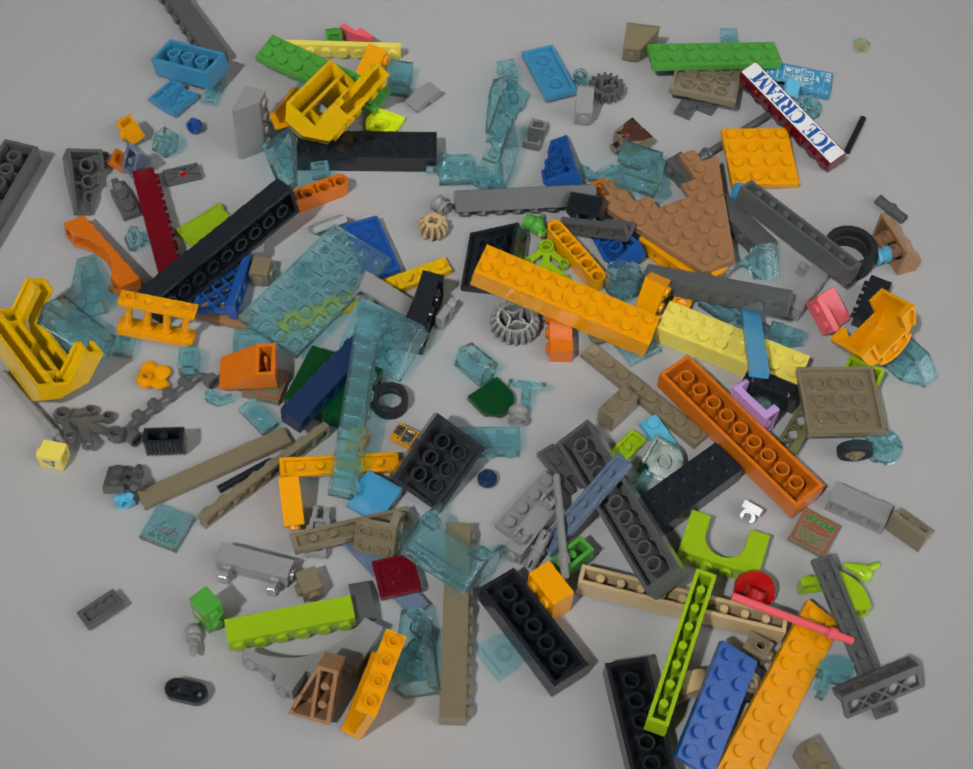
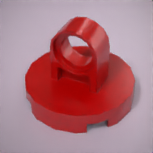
[733,569,776,605]

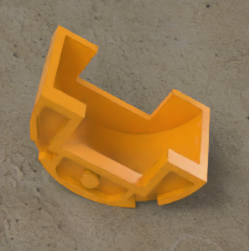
[830,288,916,366]

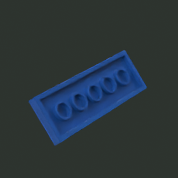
[672,640,758,769]

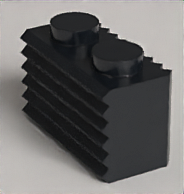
[565,192,608,221]
[143,427,187,456]

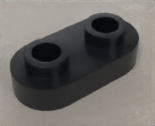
[164,678,208,706]

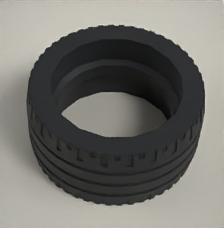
[826,225,878,282]

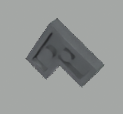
[674,97,718,120]

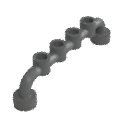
[125,372,219,447]

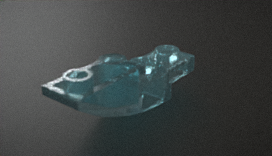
[731,313,808,348]

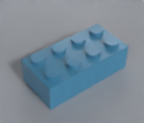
[151,39,229,90]

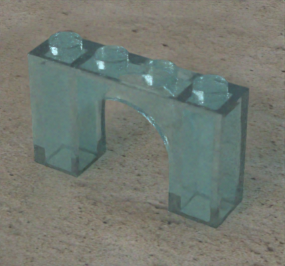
[613,140,665,199]

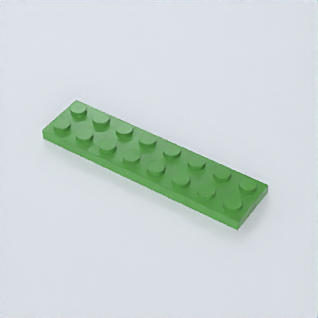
[255,34,390,116]
[646,42,782,71]

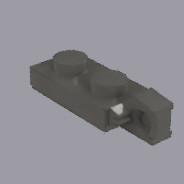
[110,178,141,222]

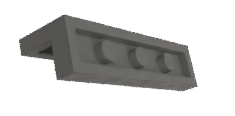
[560,216,636,242]
[832,656,924,719]

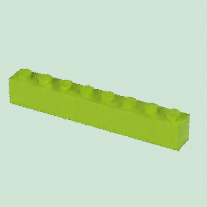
[644,568,717,737]

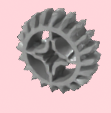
[489,300,540,346]

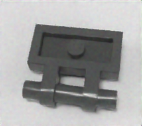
[102,464,144,494]

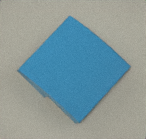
[148,79,199,118]
[346,470,402,516]

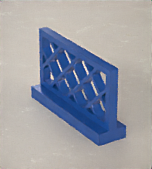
[194,253,253,319]

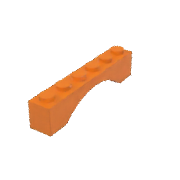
[64,215,142,297]

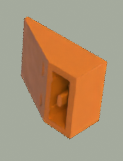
[219,343,278,390]

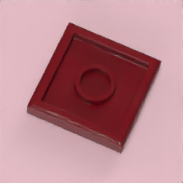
[372,553,422,601]

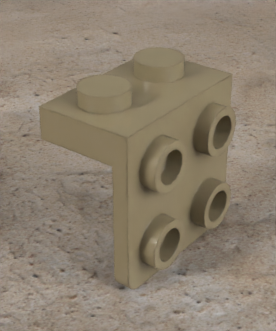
[353,511,404,558]

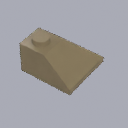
[622,22,660,62]

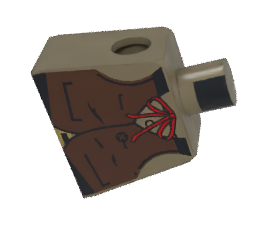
[610,117,653,157]

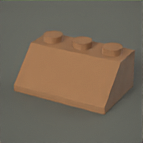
[872,212,921,276]

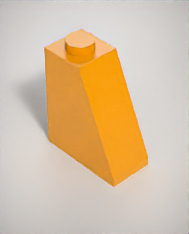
[278,475,305,531]

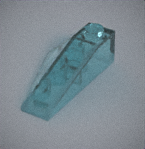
[485,75,530,142]
[262,127,298,189]

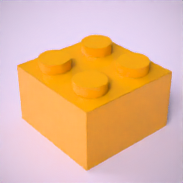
[527,561,574,620]

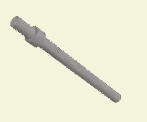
[0,370,71,449]
[553,474,570,579]

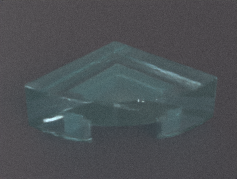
[580,164,598,182]

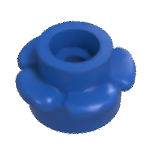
[186,118,202,134]

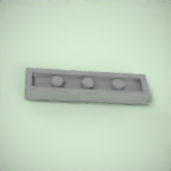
[495,471,554,538]

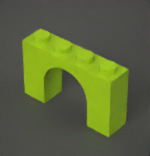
[677,510,770,579]

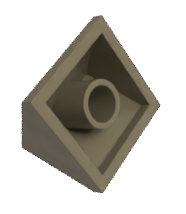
[884,507,935,552]

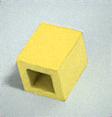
[36,439,70,471]

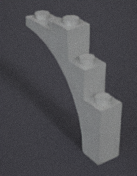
[241,618,383,700]

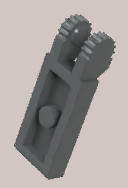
[537,443,583,495]

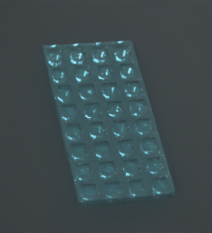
[238,224,392,359]

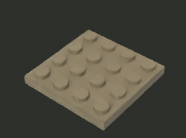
[669,69,743,108]
[795,366,886,437]

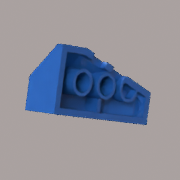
[541,135,582,186]
[592,216,647,268]

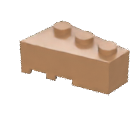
[288,651,346,726]

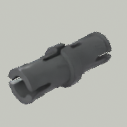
[874,194,908,224]

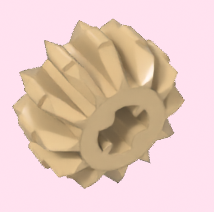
[418,211,448,241]

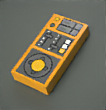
[390,423,420,449]

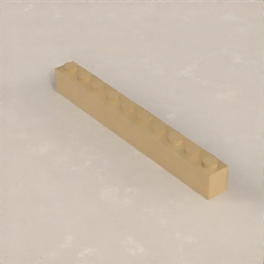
[576,564,787,644]

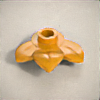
[136,361,172,390]

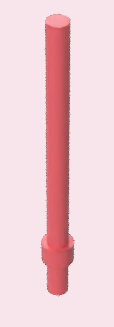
[730,592,855,645]

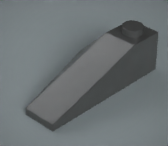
[63,148,104,215]

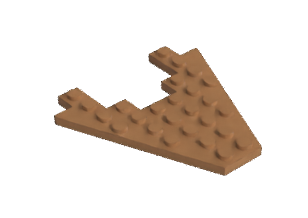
[601,149,735,274]

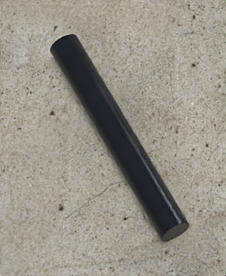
[844,116,866,154]
[216,458,270,493]

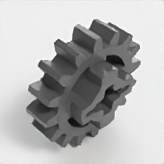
[589,72,625,104]

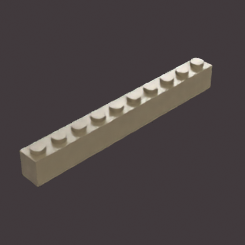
[439,522,475,726]

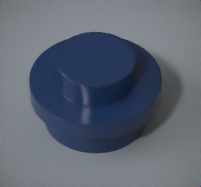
[477,469,497,488]

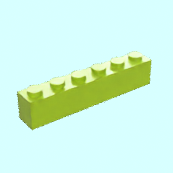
[224,595,356,652]

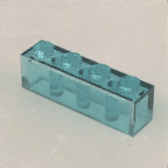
[458,427,521,459]

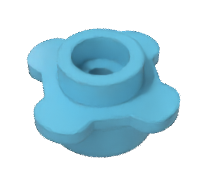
[113,490,136,509]

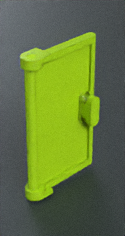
[174,202,230,247]

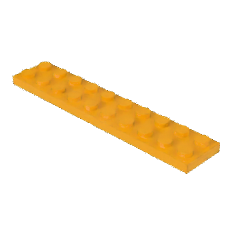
[717,600,838,769]

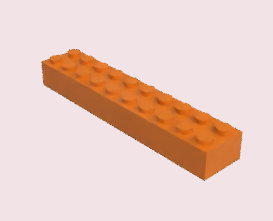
[657,354,824,518]

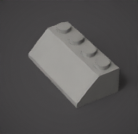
[232,85,272,159]

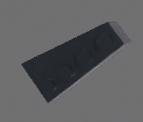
[398,270,444,355]

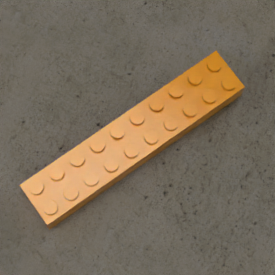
[470,245,660,357]

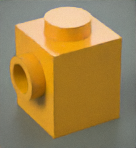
[116,114,145,144]

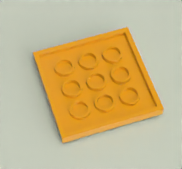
[720,128,800,189]

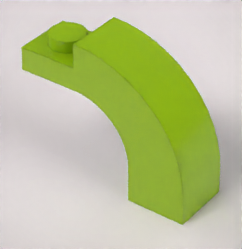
[796,570,872,618]

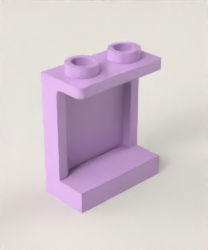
[731,379,780,432]

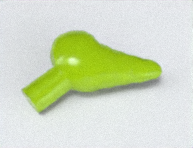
[842,561,880,582]

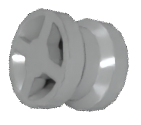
[430,195,452,216]
[508,404,528,428]

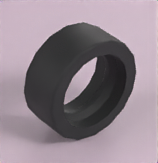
[372,382,408,420]

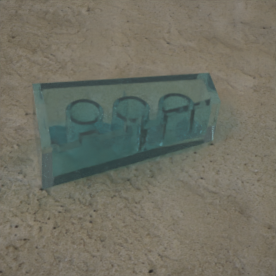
[36,295,116,361]
[391,607,441,699]

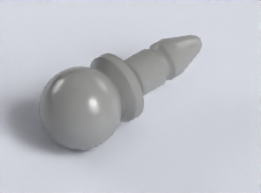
[185,623,202,657]

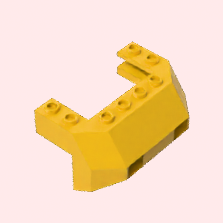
[285,59,390,144]
[0,278,104,401]

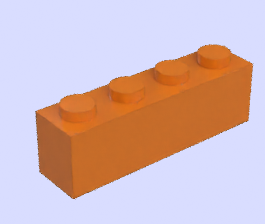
[545,316,573,362]

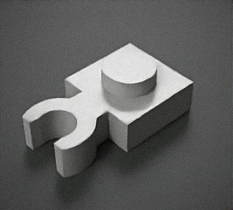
[434,297,458,331]

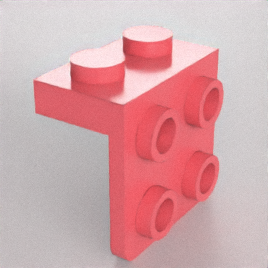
[805,288,850,336]

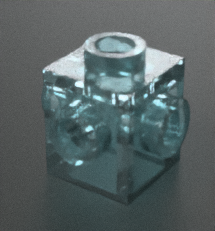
[152,126,178,158]

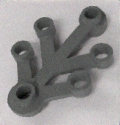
[53,405,124,450]

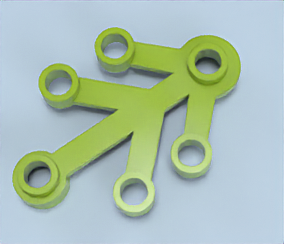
[524,239,570,278]

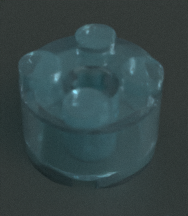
[605,259,642,301]

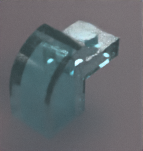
[813,656,855,701]

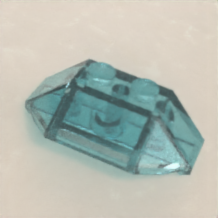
[883,337,938,388]

